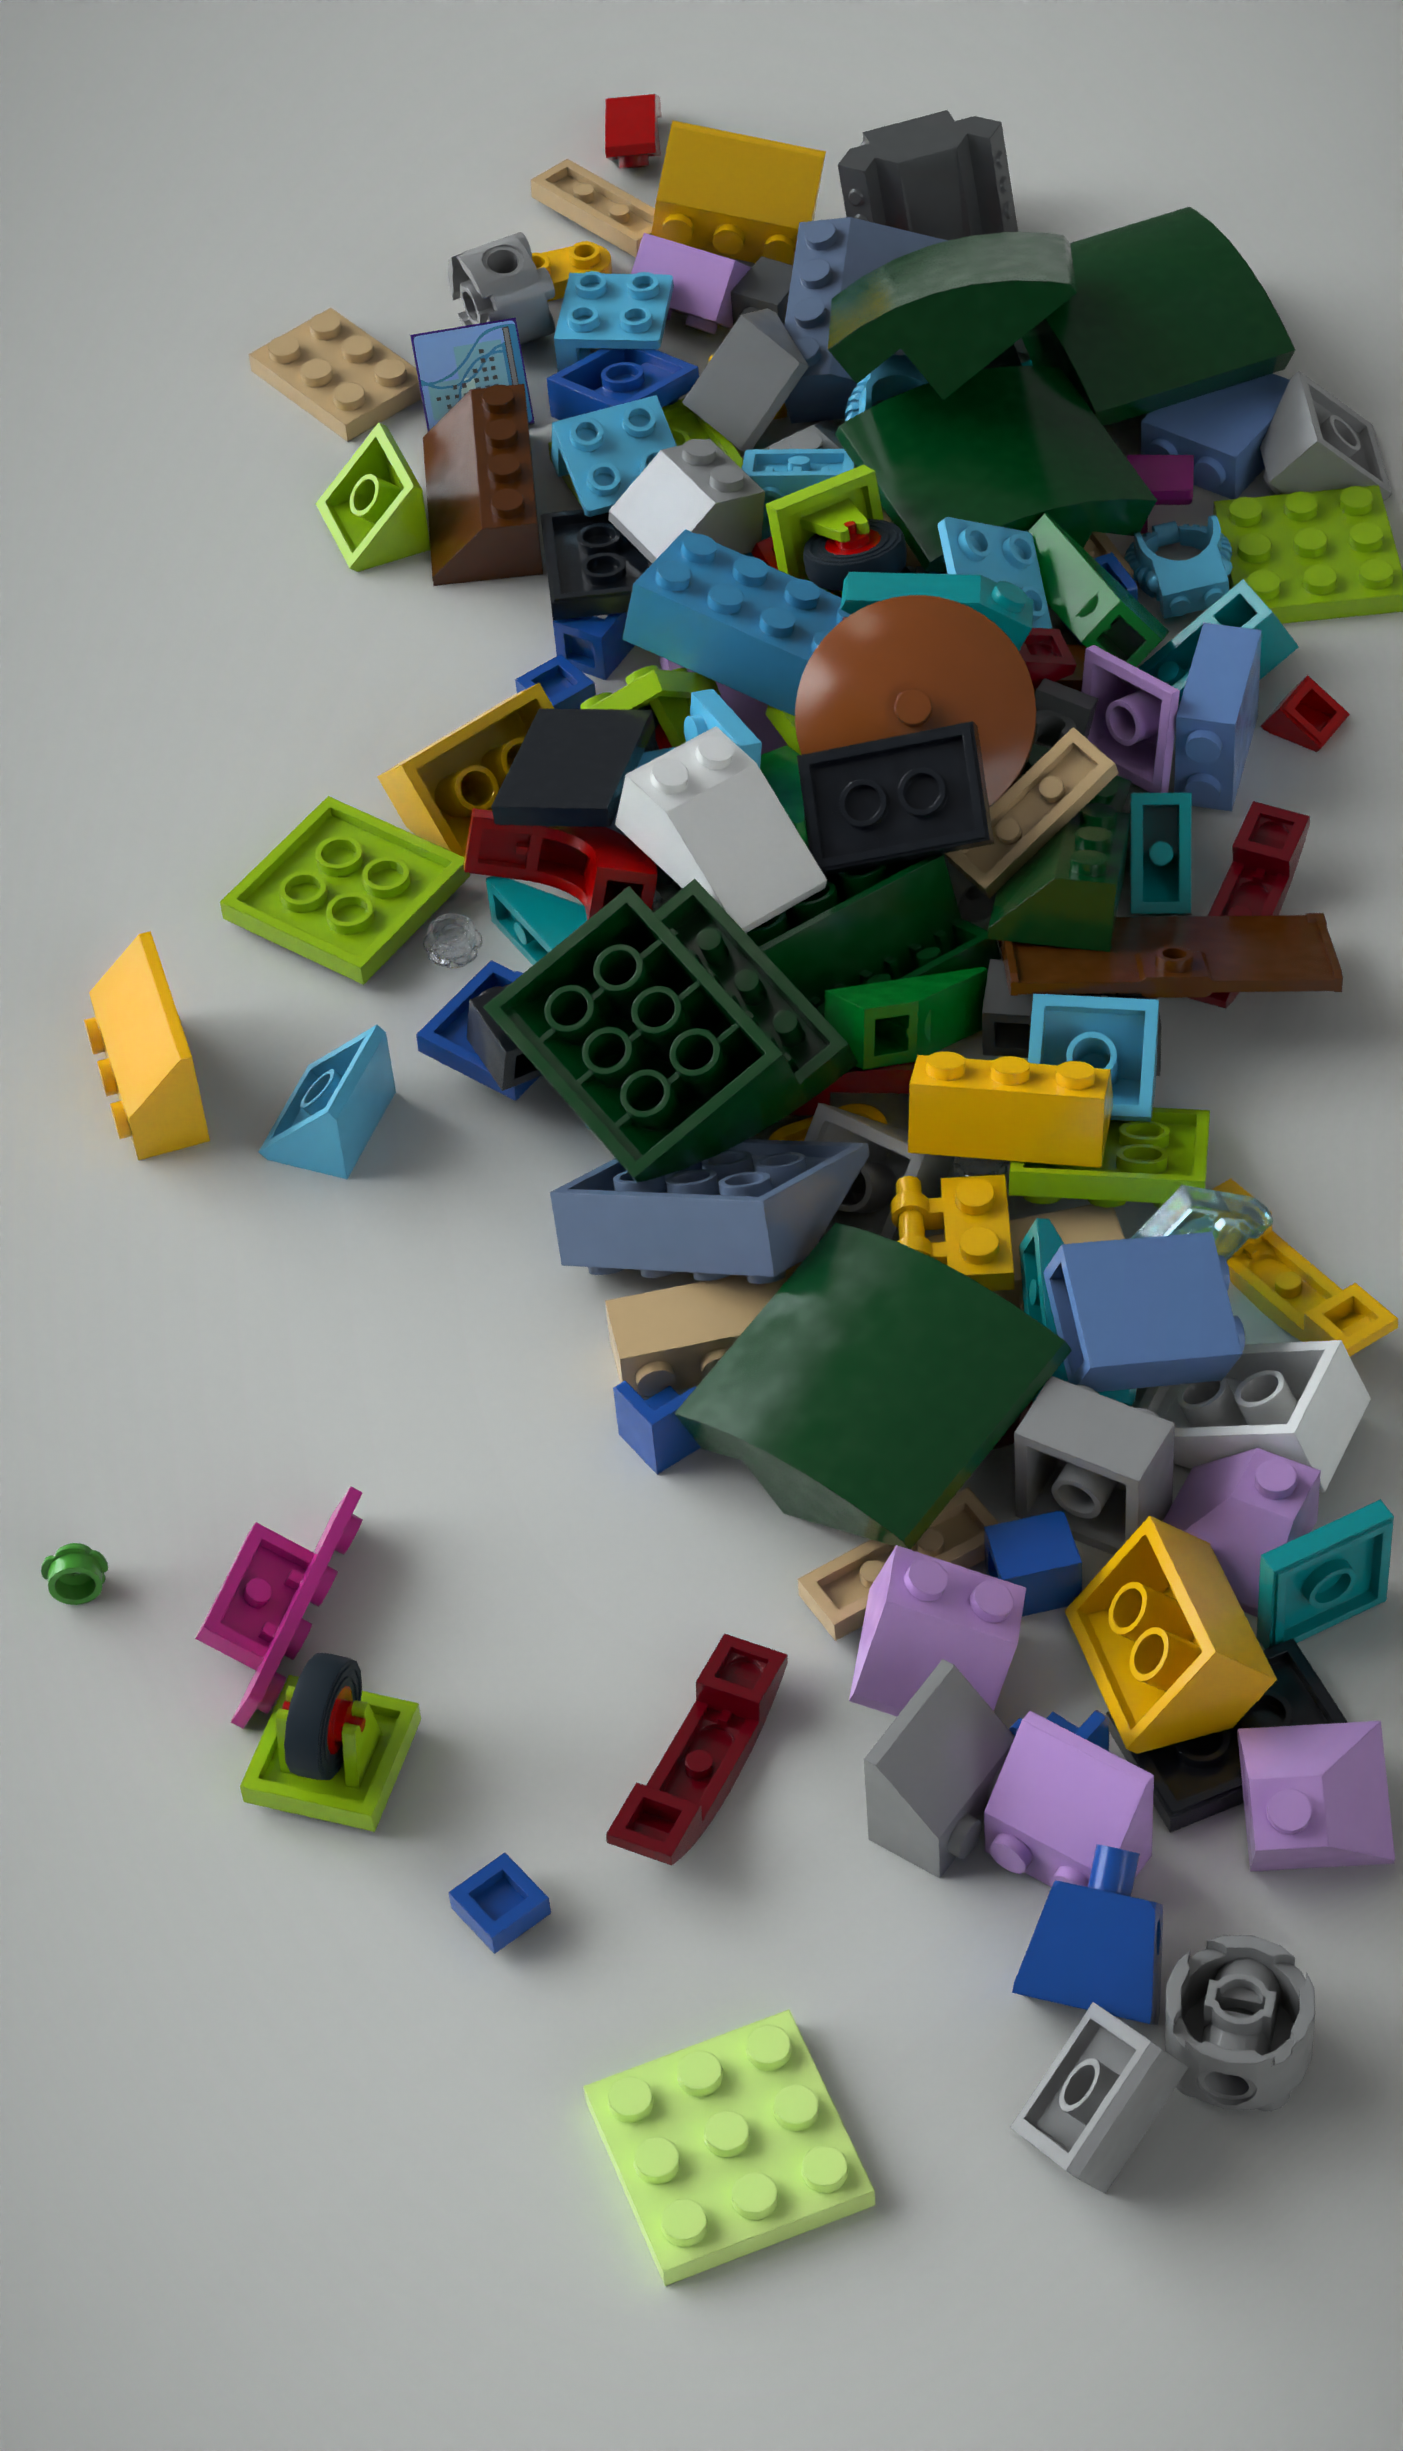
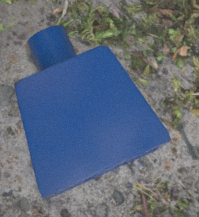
[1012,1844,1163,2025]

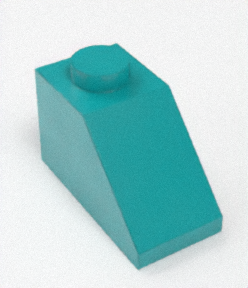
[1130,793,1192,914]

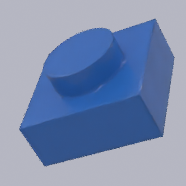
[515,654,596,709]
[448,1853,551,1954]

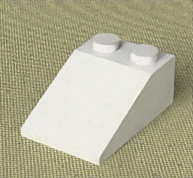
[615,726,827,933]
[1137,1340,1371,1492]

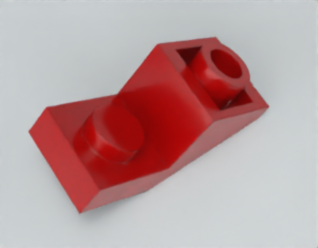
[605,94,662,169]

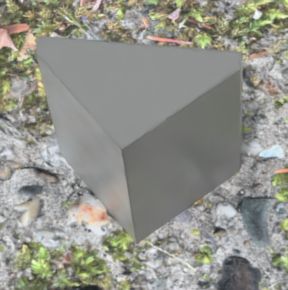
[682,308,809,452]
[1010,2002,1189,2194]

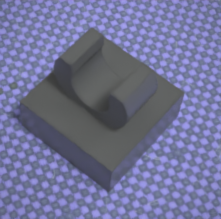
[1034,678,1099,747]

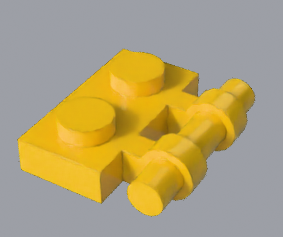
[890,1174,1014,1291]

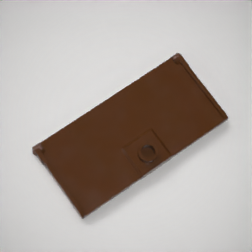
[998,913,1343,998]

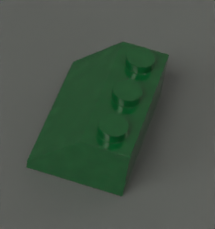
[987,803,1131,952]

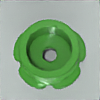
[41,1543,108,1605]

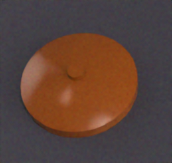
[795,595,1037,808]

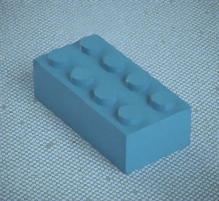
[622,529,851,716]

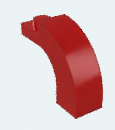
[464,808,658,920]

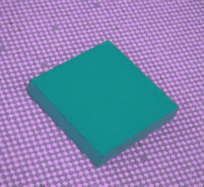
[1256,1499,1394,1649]

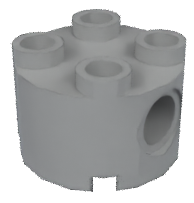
[448,232,555,345]
[1165,1935,1315,2111]

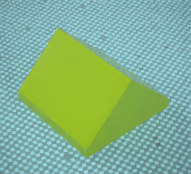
[316,422,430,572]

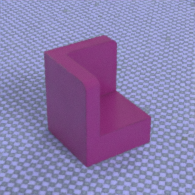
[1127,455,1194,534]

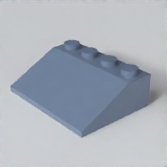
[784,217,947,424]
[550,1139,870,1284]

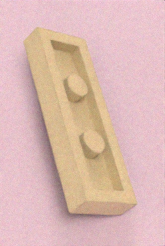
[531,159,655,258]
[944,727,1119,899]
[797,1487,999,1641]

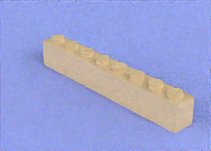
[605,1204,1125,1397]

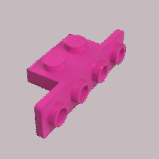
[195,1486,363,1729]

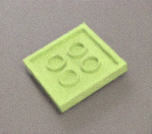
[583,2010,876,2286]

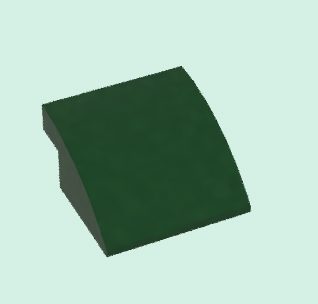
[1021,207,1295,426]
[828,232,1077,400]
[835,365,1157,573]
[746,854,1002,1018]
[483,879,858,1183]
[674,1222,1072,1550]

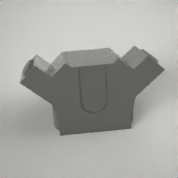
[838,110,1018,241]

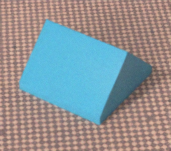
[1028,993,1159,1122]
[258,1025,396,1179]

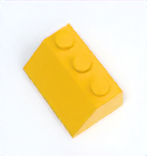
[651,120,826,265]
[377,682,554,857]
[84,931,210,1160]
[908,1051,1113,1168]
[1065,1515,1277,1754]

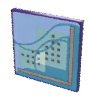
[410,317,535,432]

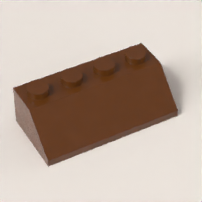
[423,384,543,586]

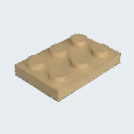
[249,308,422,442]

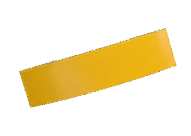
[1181,1178,1398,1356]

